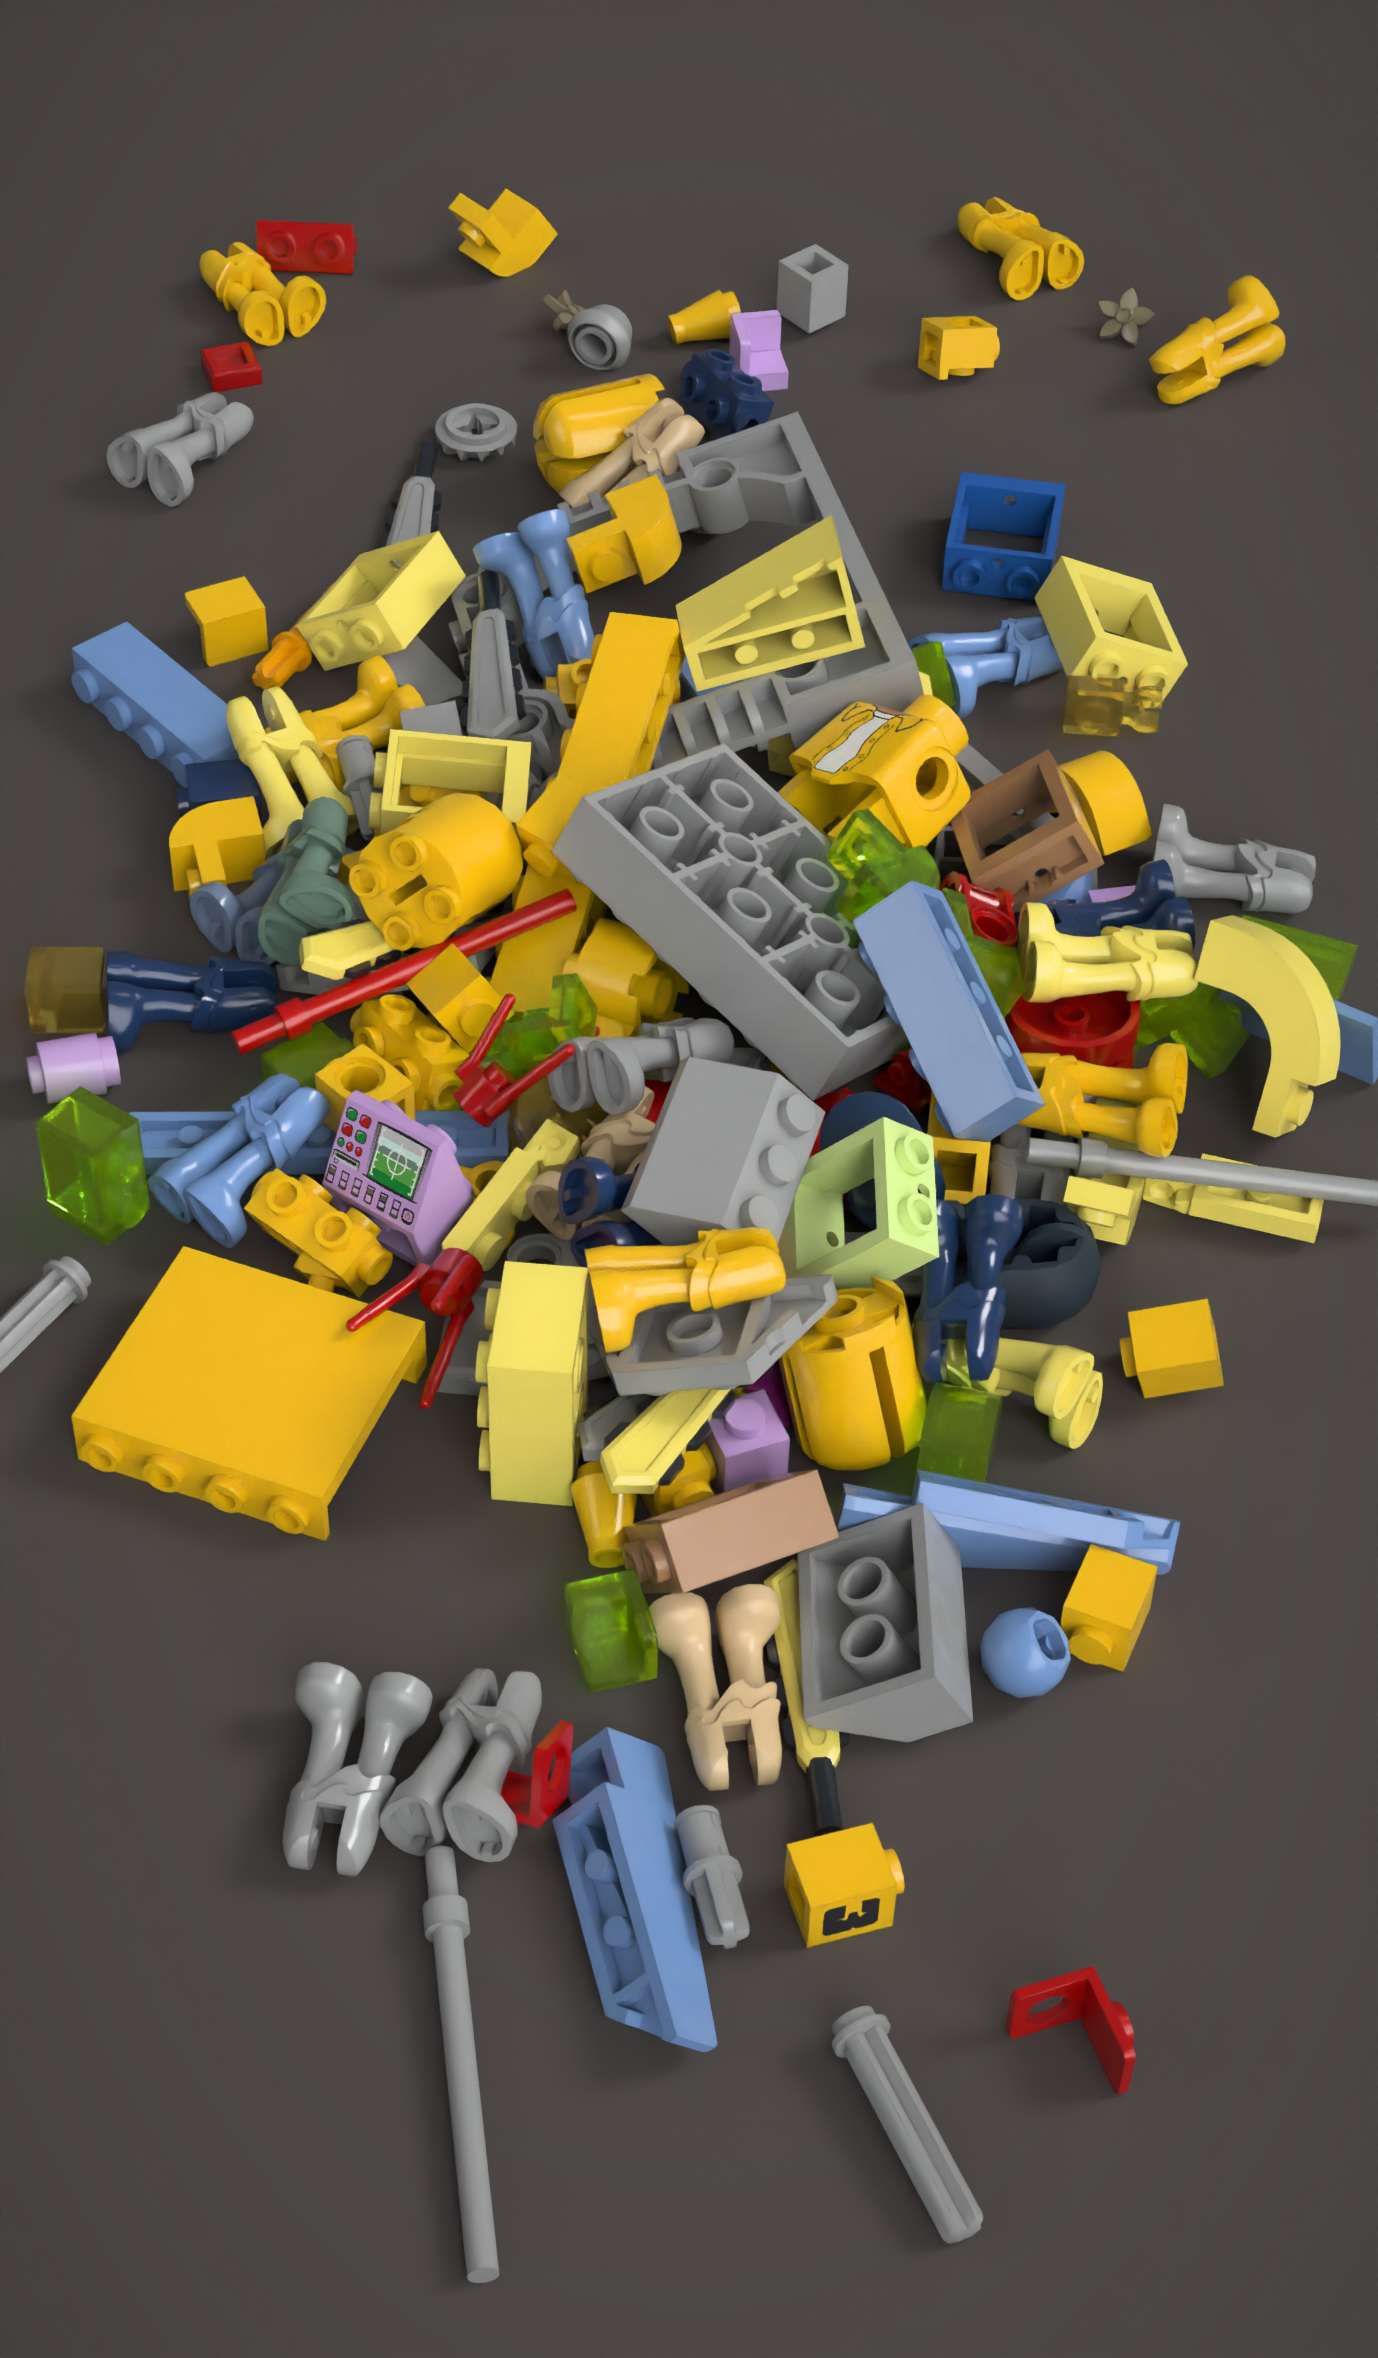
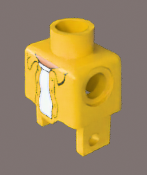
[777,694,971,877]

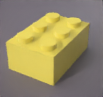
[475,1261,588,1506]

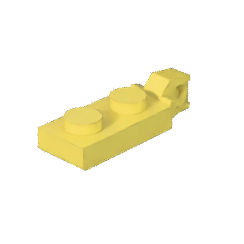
[441,1119,581,1271]
[1143,1153,1324,1243]

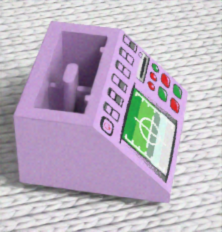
[322,1090,474,1266]

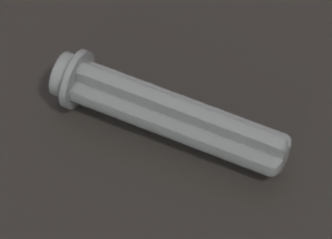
[0,1256,91,1373]
[832,2006,983,2244]

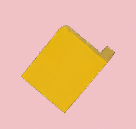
[185,576,269,667]

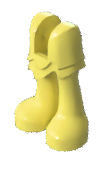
[226,686,359,859]
[1017,902,1198,1003]
[911,1323,1103,1450]

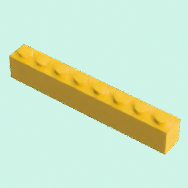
[485,612,686,1047]

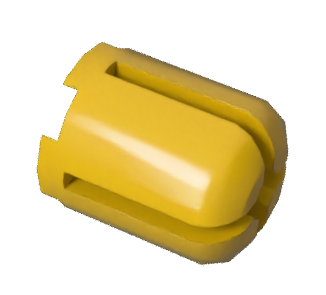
[533,373,665,494]
[778,1276,928,1471]

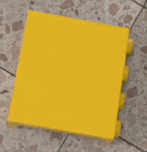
[71,1246,427,1541]

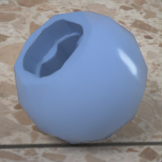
[980,1607,1071,1698]

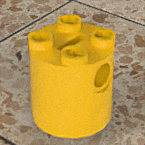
[349,793,523,951]

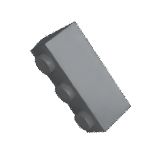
[621,1056,825,1246]
[798,1503,973,1743]

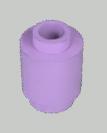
[26,1032,121,1104]

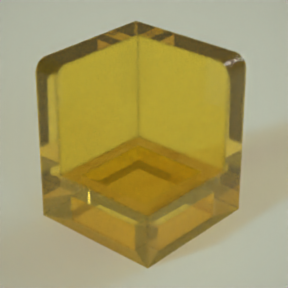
[24,947,105,1033]

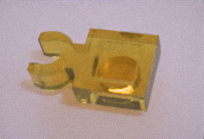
[1063,675,1162,736]

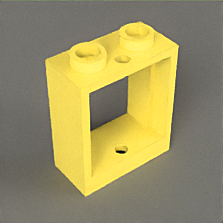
[296,531,466,671]
[1034,556,1188,706]
[368,729,531,850]

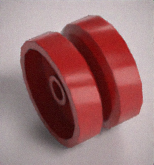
[1004,975,1141,1069]

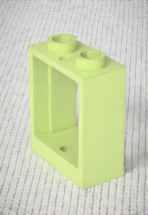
[778,1117,939,1290]

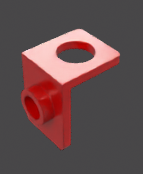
[501,1720,573,1828]
[1005,1965,1136,2094]

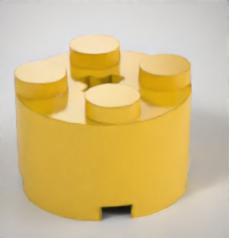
[562,918,690,1037]

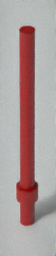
[231,888,577,1055]

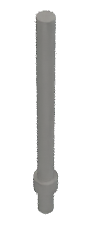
[1025,1137,1378,1206]
[422,1846,499,2283]

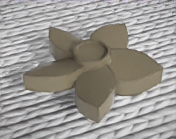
[1099,287,1156,347]
[542,289,585,332]

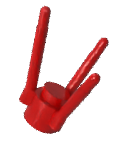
[453,993,600,1128]
[346,1248,485,1409]

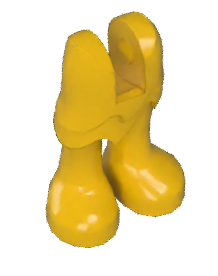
[957,197,1084,300]
[199,242,326,346]
[1149,275,1286,405]
[264,655,425,784]
[1016,1043,1188,1158]
[584,1227,786,1354]

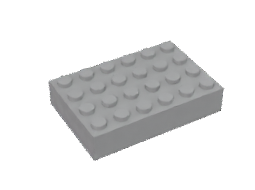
[551,743,911,1101]

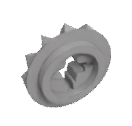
[435,403,517,462]

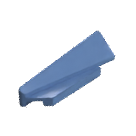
[835,1469,1180,1575]
[552,1727,718,2052]

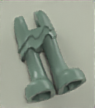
[258,797,354,966]

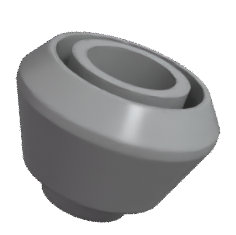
[567,304,632,370]

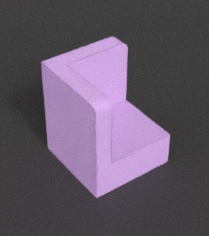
[729,310,789,391]

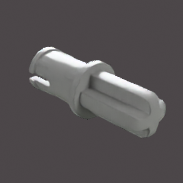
[336,735,383,840]
[674,1805,750,1949]

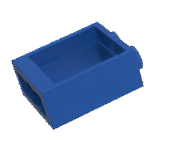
[942,472,1066,602]

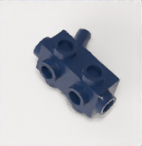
[679,349,774,442]

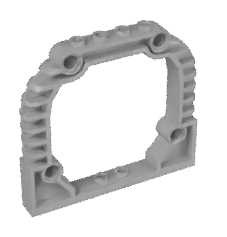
[448,411,924,779]

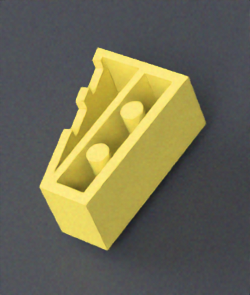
[675,515,865,692]

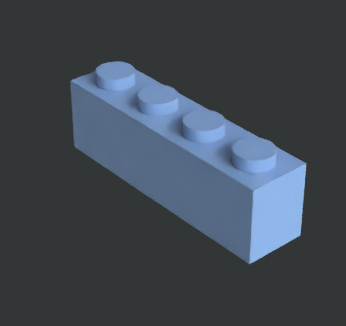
[71,622,239,788]
[853,880,1045,1142]

